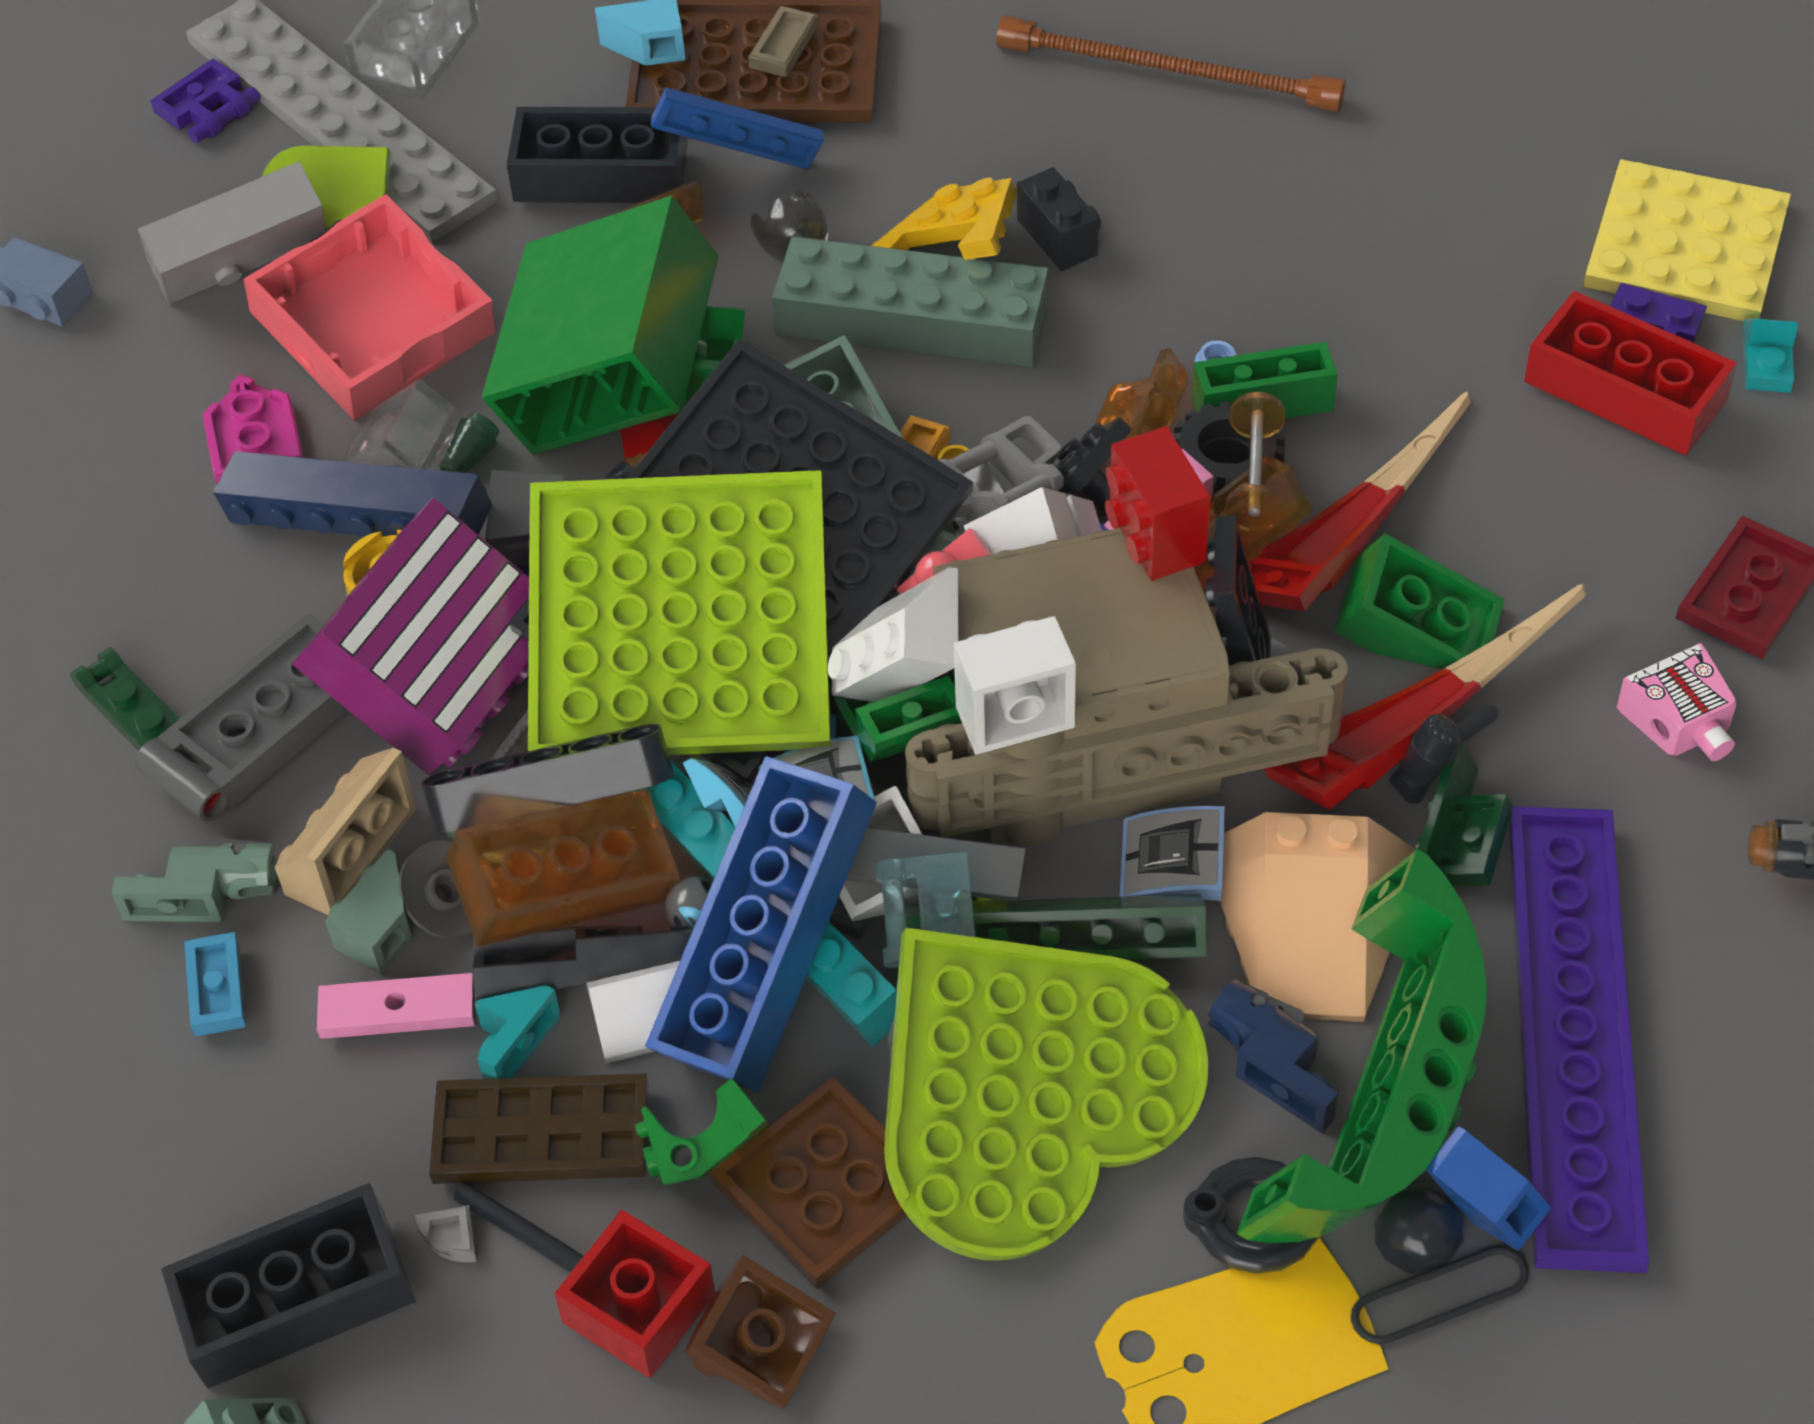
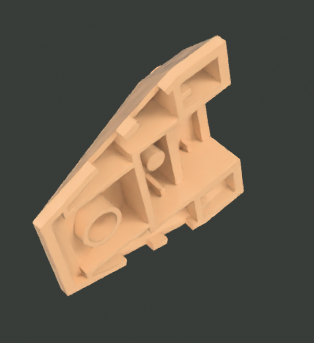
[1220,812,1414,1022]

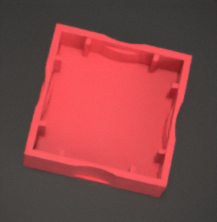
[244,194,495,421]

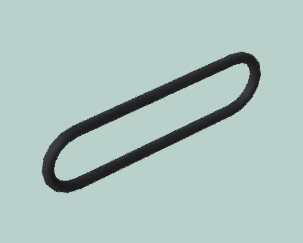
[1351,1246,1529,1344]

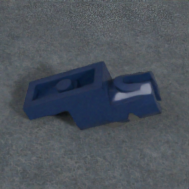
[1207,979,1338,1133]

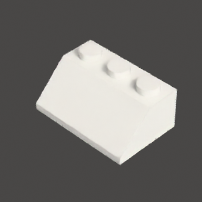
[828,567,958,702]

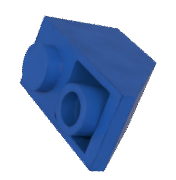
[1426,1126,1551,1251]

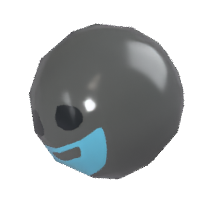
[664,876,712,930]

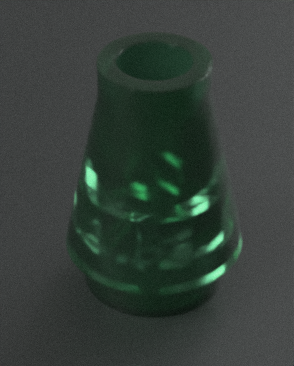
[439,412,500,473]

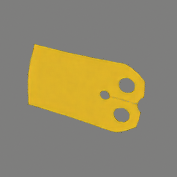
[1094,1237,1389,1424]

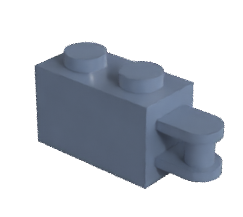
[0,237,93,327]

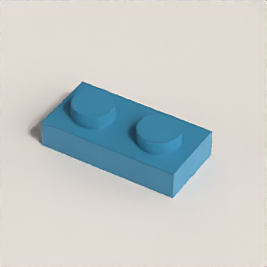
[184,932,246,1037]

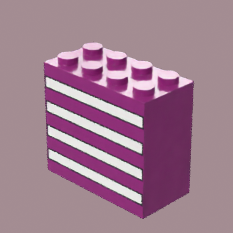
[292,497,529,776]

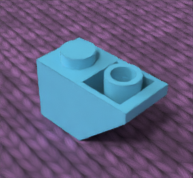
[595,0,685,66]

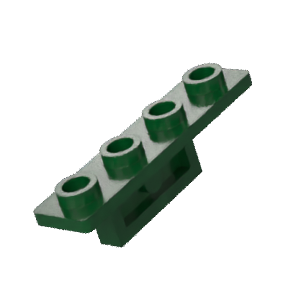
[1415,743,1513,886]

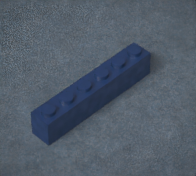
[213,451,493,538]

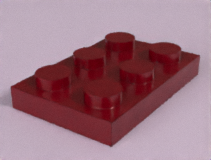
[1675,515,1814,660]

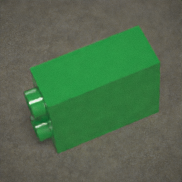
[481,195,719,455]

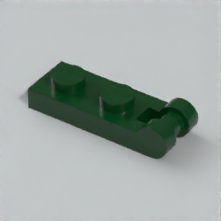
[70,647,180,751]

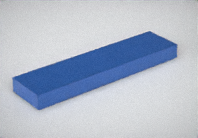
[651,87,824,170]

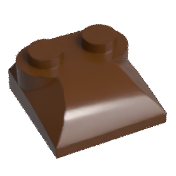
[685,1255,836,1410]

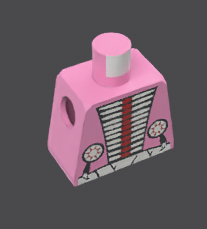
[1616,643,1736,761]

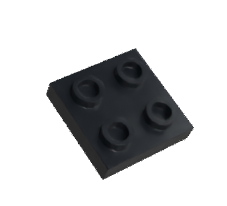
[1055,417,1132,517]

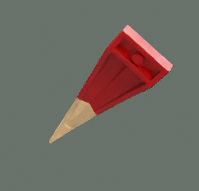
[1248,392,1471,611]
[1264,584,1587,810]

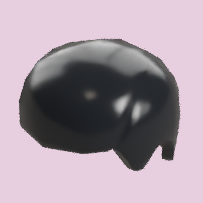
[1374,1187,1464,1273]

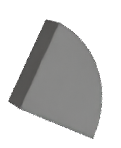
[415,1205,477,1262]

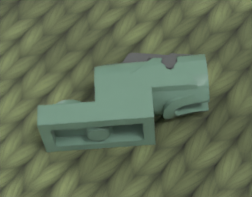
[111,837,279,922]

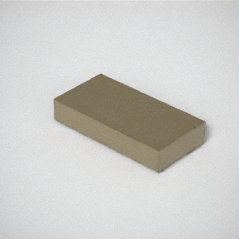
[748,6,819,77]

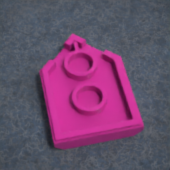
[202,374,304,483]

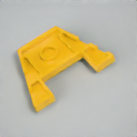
[871,177,1018,260]

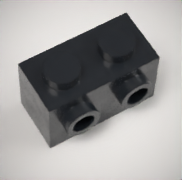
[1017,167,1101,271]

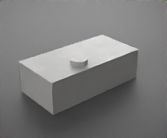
[138,161,326,305]

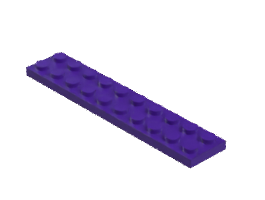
[1509,806,1649,1273]

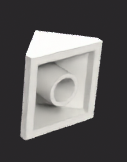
[586,961,680,1064]

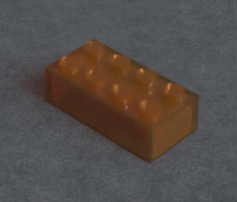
[446,788,681,947]

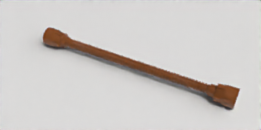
[996,15,1346,113]

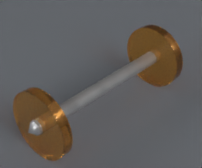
[1225,392,1286,531]

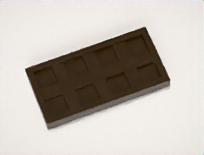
[429,1073,649,1184]

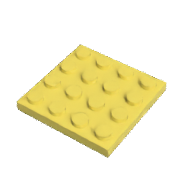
[1583,159,1791,321]

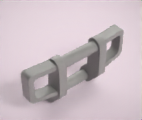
[938,416,1064,521]

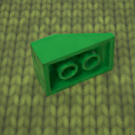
[1334,533,1505,669]

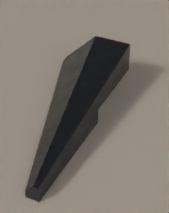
[472,926,693,1009]

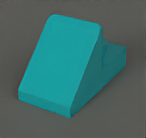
[1743,319,1799,393]
[475,985,561,1079]

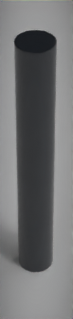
[453,1182,584,1273]

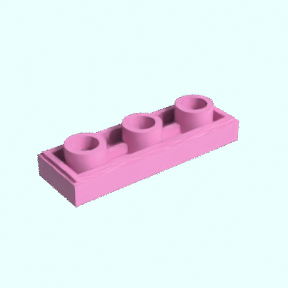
[317,973,475,1039]

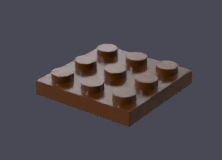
[710,1076,907,1289]

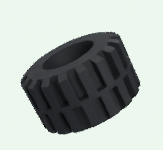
[1172,402,1286,524]

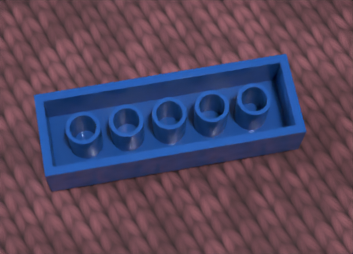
[645,756,877,1093]

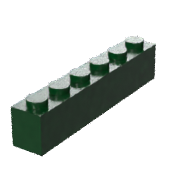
[894,894,1207,967]

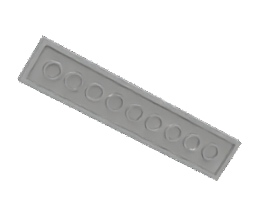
[186,0,498,243]

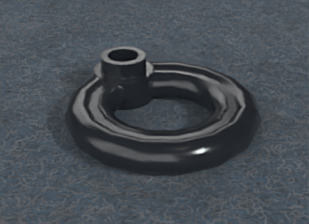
[1183,1157,1318,1274]

